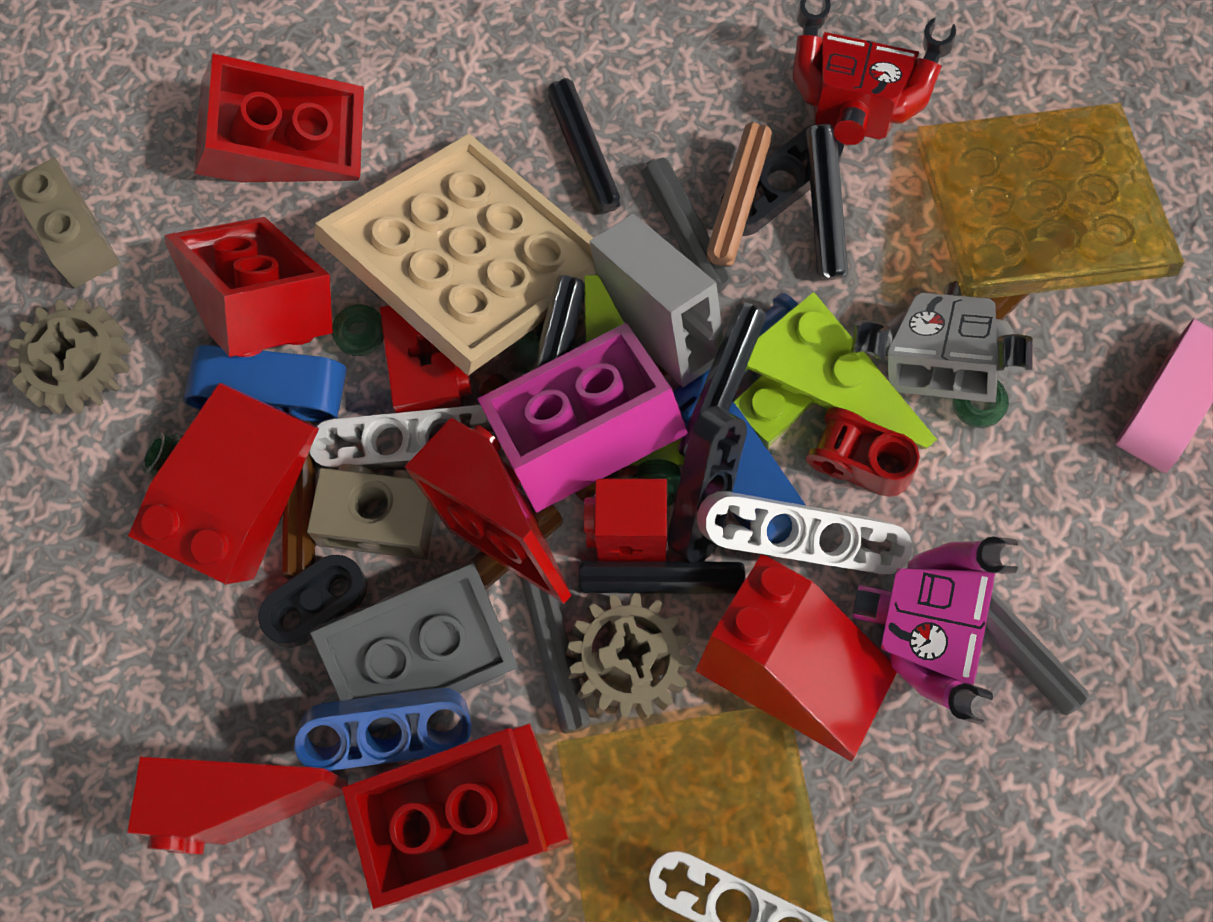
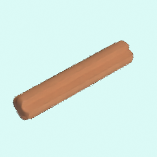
[706,122,772,267]

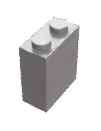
[589,213,723,387]

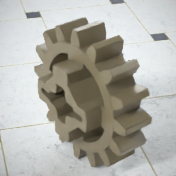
[6,299,131,415]
[565,593,693,722]

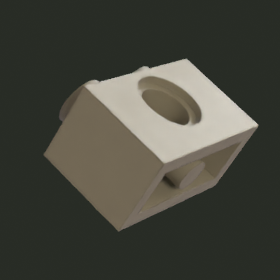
[7,157,121,289]
[307,464,436,560]

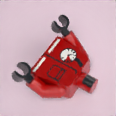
[793,0,956,145]

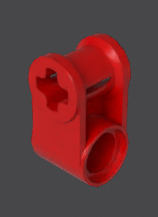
[805,407,920,497]

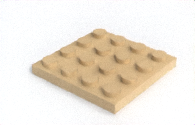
[314,134,596,375]

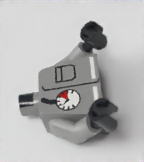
[851,281,1033,403]

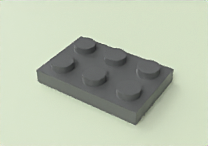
[310,560,518,732]

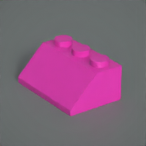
[478,322,688,513]

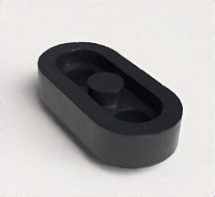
[258,555,367,648]

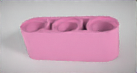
[1115,318,1213,474]

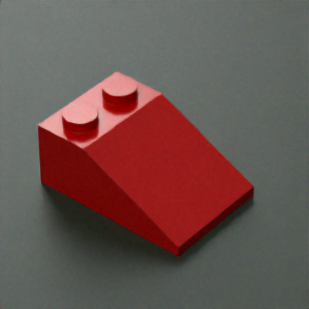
[194,53,364,183]
[164,217,333,357]
[128,383,319,585]
[404,418,572,604]
[695,554,897,762]
[342,728,548,910]
[127,756,348,855]

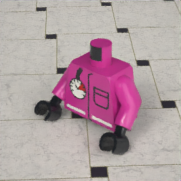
[853,536,1018,724]

